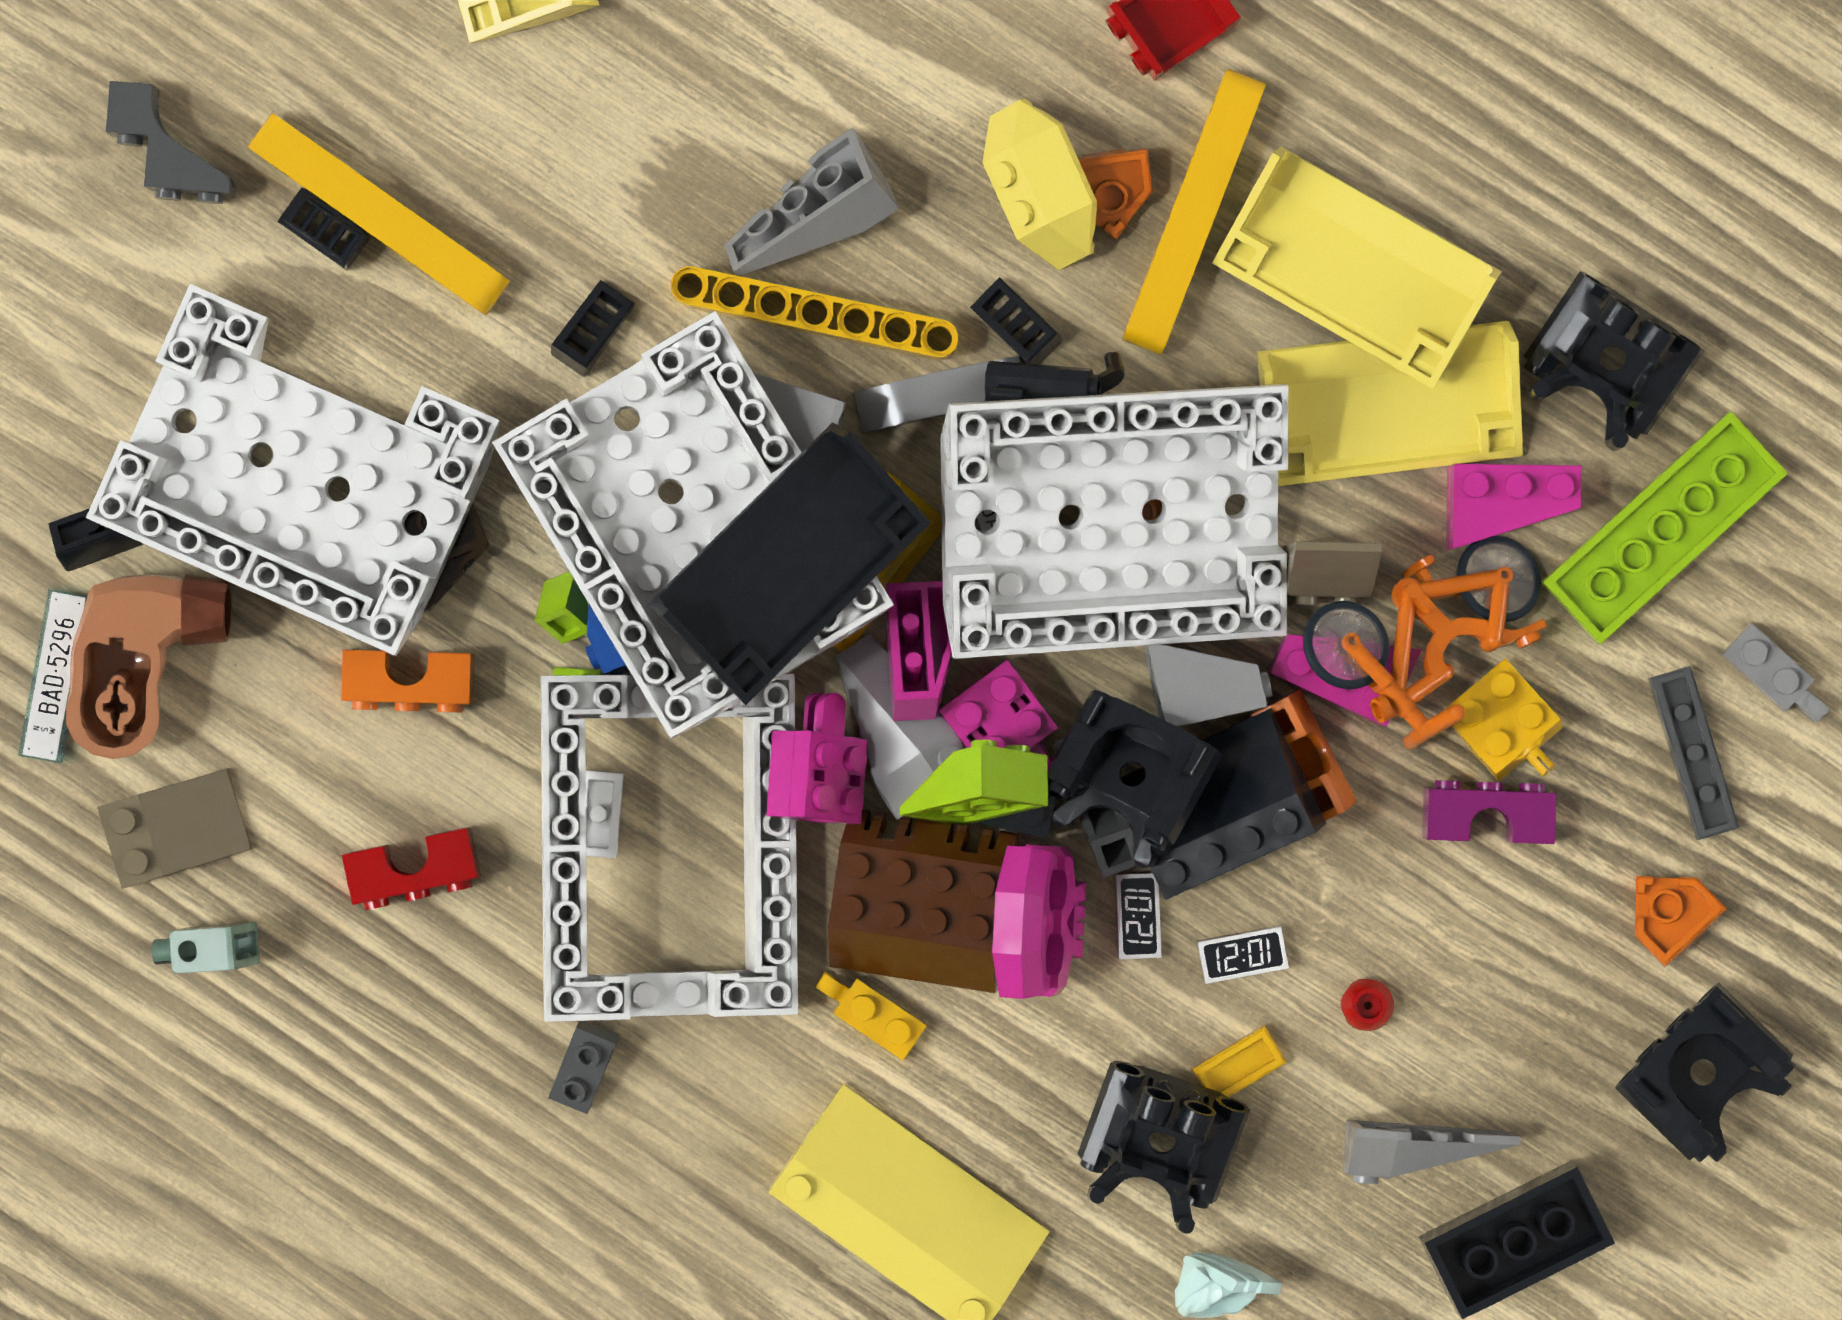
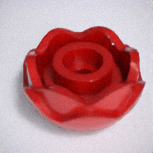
[1340,979,1394,1031]

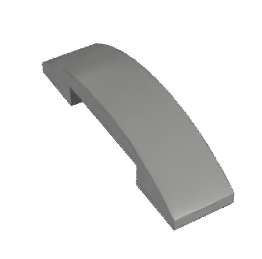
[854,356,1020,434]

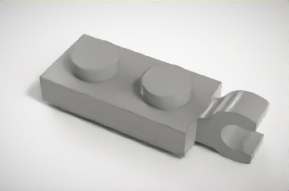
[1721,623,1830,722]

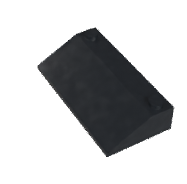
[647,422,931,705]

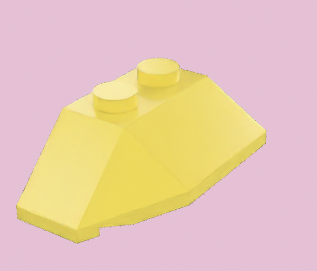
[982,98,1097,270]

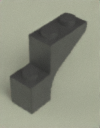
[106,81,236,204]

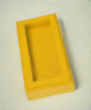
[1191,1025,1287,1097]

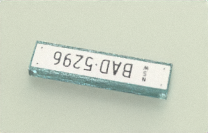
[18,589,87,763]

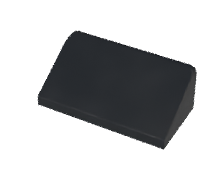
[48,508,143,571]

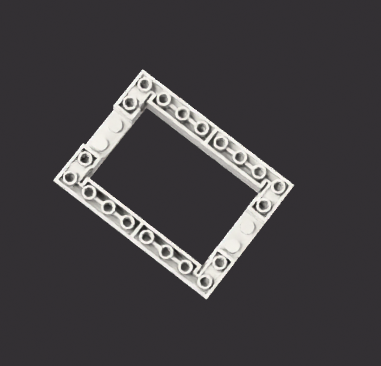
[541,674,798,1022]

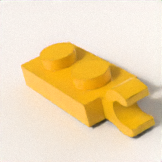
[816,971,927,1061]

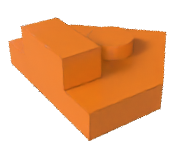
[1078,148,1153,239]
[1635,876,1727,968]

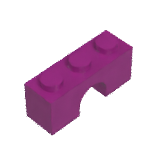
[1422,780,1556,844]

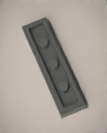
[1648,666,1739,840]

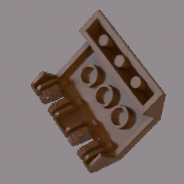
[828,809,1019,993]

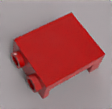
[1105,0,1241,81]

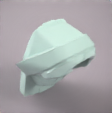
[1174,1252,1282,1318]

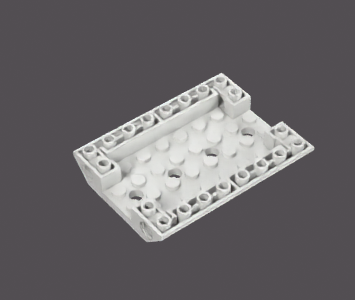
[492,311,894,739]
[940,384,1289,659]

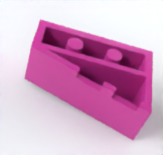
[1446,464,1582,551]
[885,581,953,721]
[1267,634,1422,727]

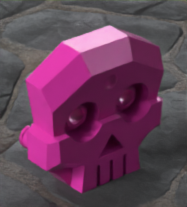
[992,844,1087,999]

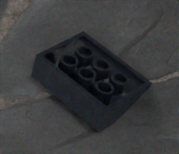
[1121,708,1326,900]

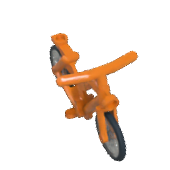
[1303,536,1547,750]

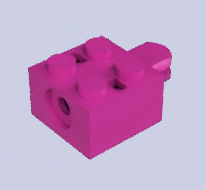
[938,660,1058,767]
[766,693,867,824]

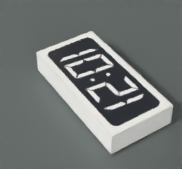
[1115,873,1162,959]
[1197,926,1289,984]

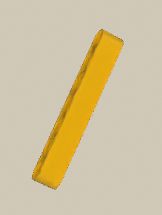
[1122,68,1266,355]
[248,113,510,316]
[671,266,958,360]

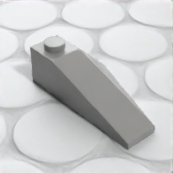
[724,128,899,276]
[835,634,965,820]
[1343,1120,1521,1184]

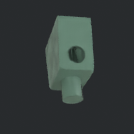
[152,921,260,974]

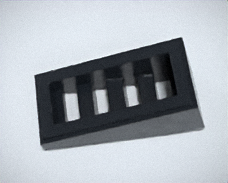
[277,187,371,271]
[970,277,1063,365]
[551,280,635,377]

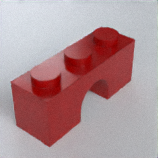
[341,827,481,911]

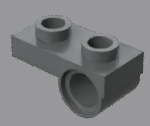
[548,1021,620,1114]

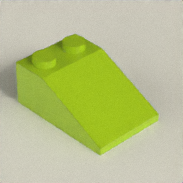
[899,739,1048,825]

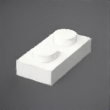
[586,770,624,858]

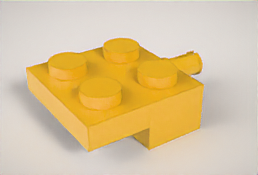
[1444,658,1563,782]

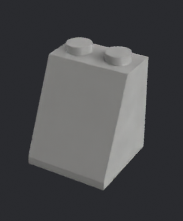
[753,373,846,453]
[1143,644,1272,727]

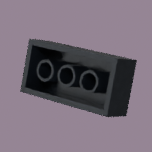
[1418,1161,1615,1320]

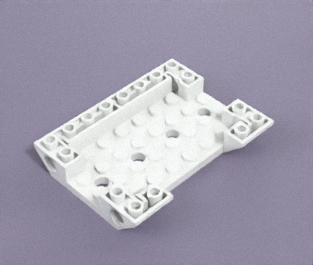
[86,284,501,656]

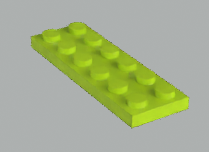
[1541,411,1788,645]

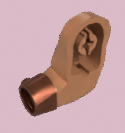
[66,574,232,759]

